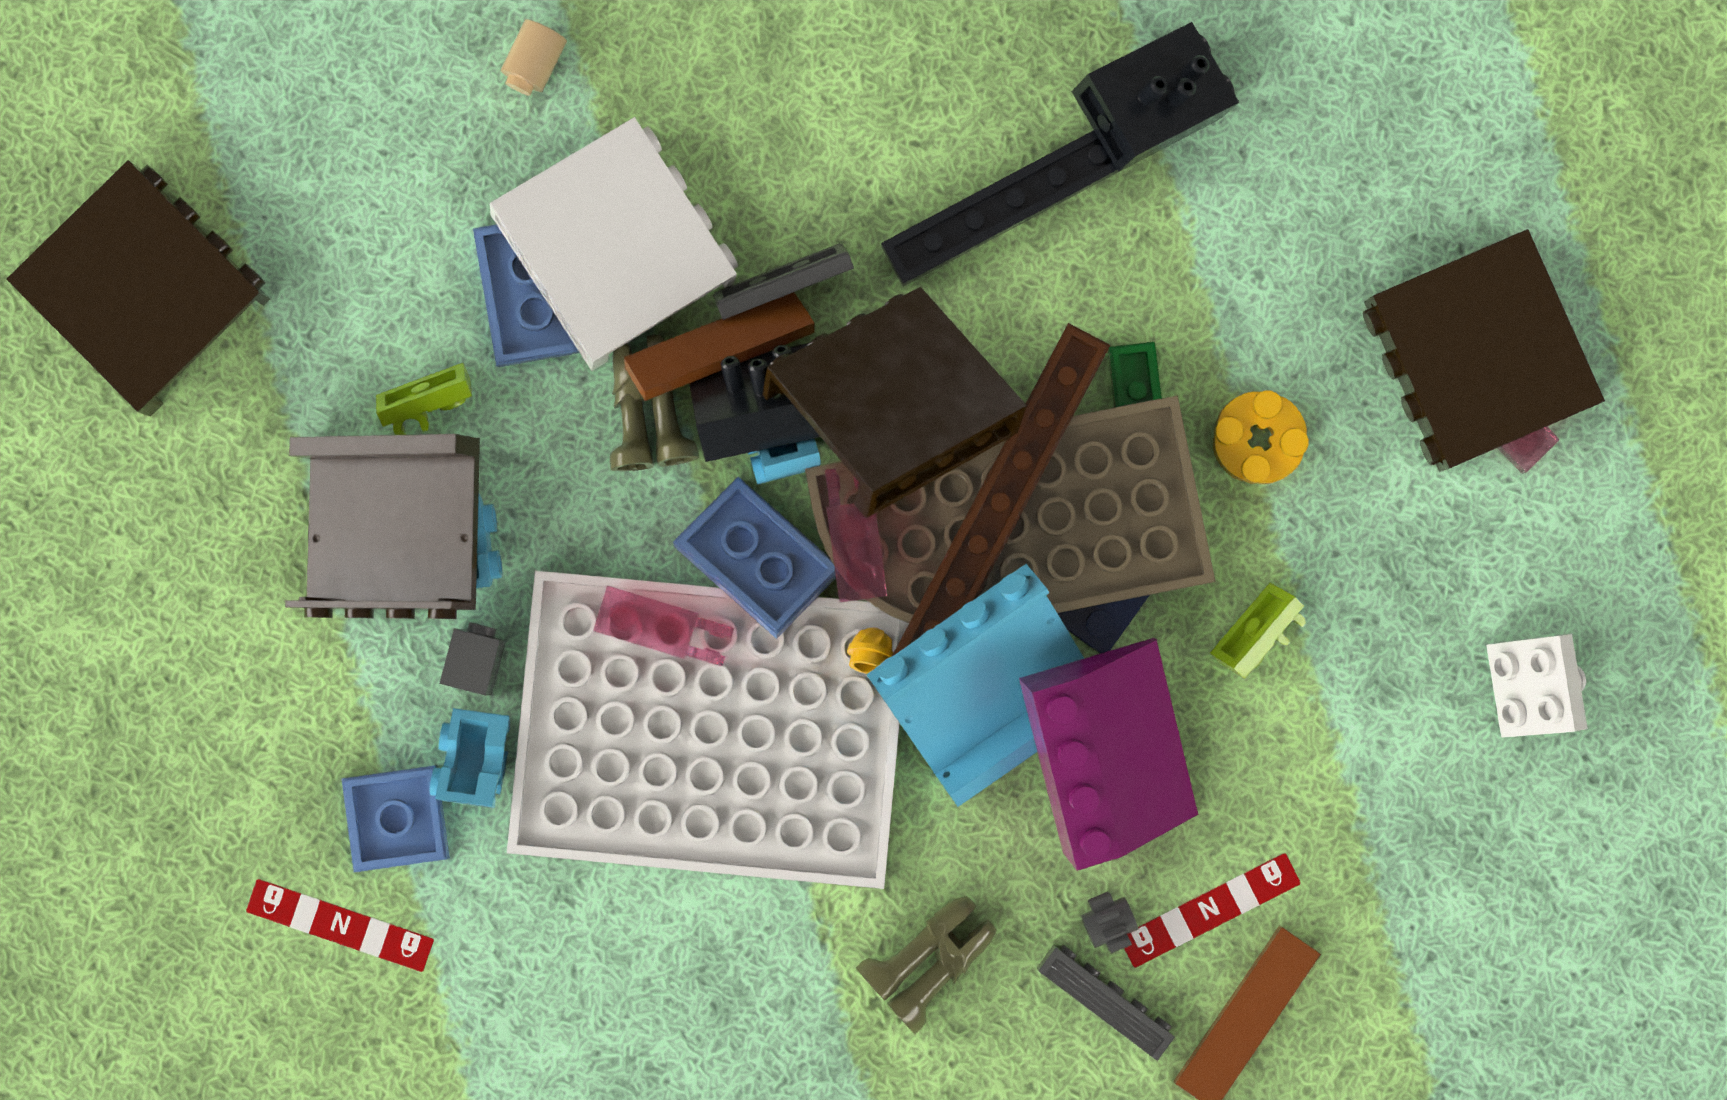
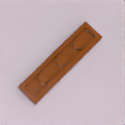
[624,292,815,401]
[1174,925,1321,1100]

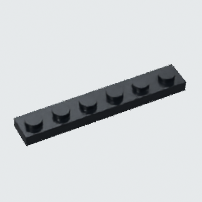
[881,130,1118,287]

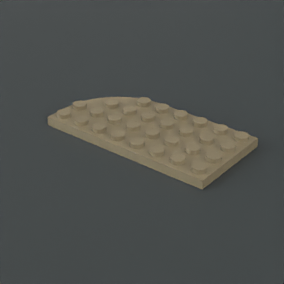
[805,395,1215,623]

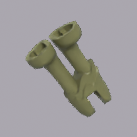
[610,334,699,471]
[856,896,997,1035]

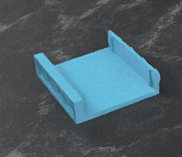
[866,564,1084,807]

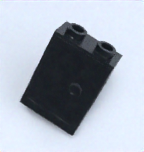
[1071,22,1239,172]
[689,343,820,462]

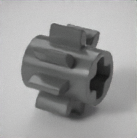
[1081,892,1139,954]

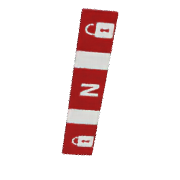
[1124,853,1301,968]
[246,879,434,972]

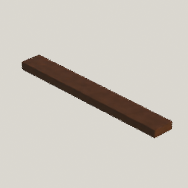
[892,323,1110,656]

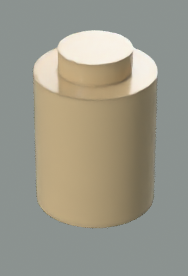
[500,19,567,96]

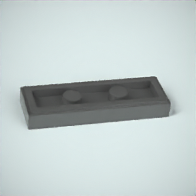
[713,243,854,320]

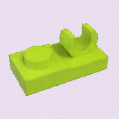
[376,363,472,435]
[1210,582,1306,679]

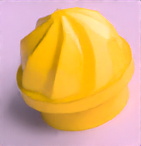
[847,627,894,674]

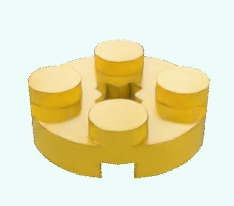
[1213,390,1309,484]

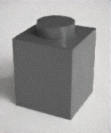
[439,622,506,696]

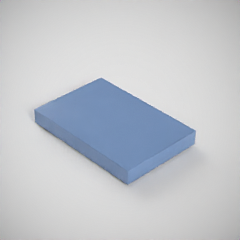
[473,224,580,367]
[673,477,840,639]

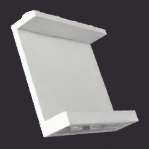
[490,117,738,371]

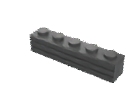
[1037,945,1175,1061]

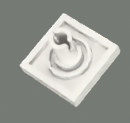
[1486,634,1588,738]

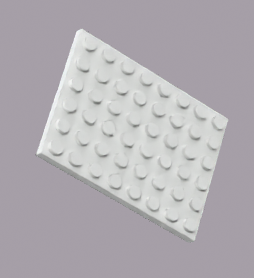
[507,570,909,889]

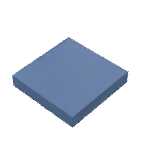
[342,765,450,872]

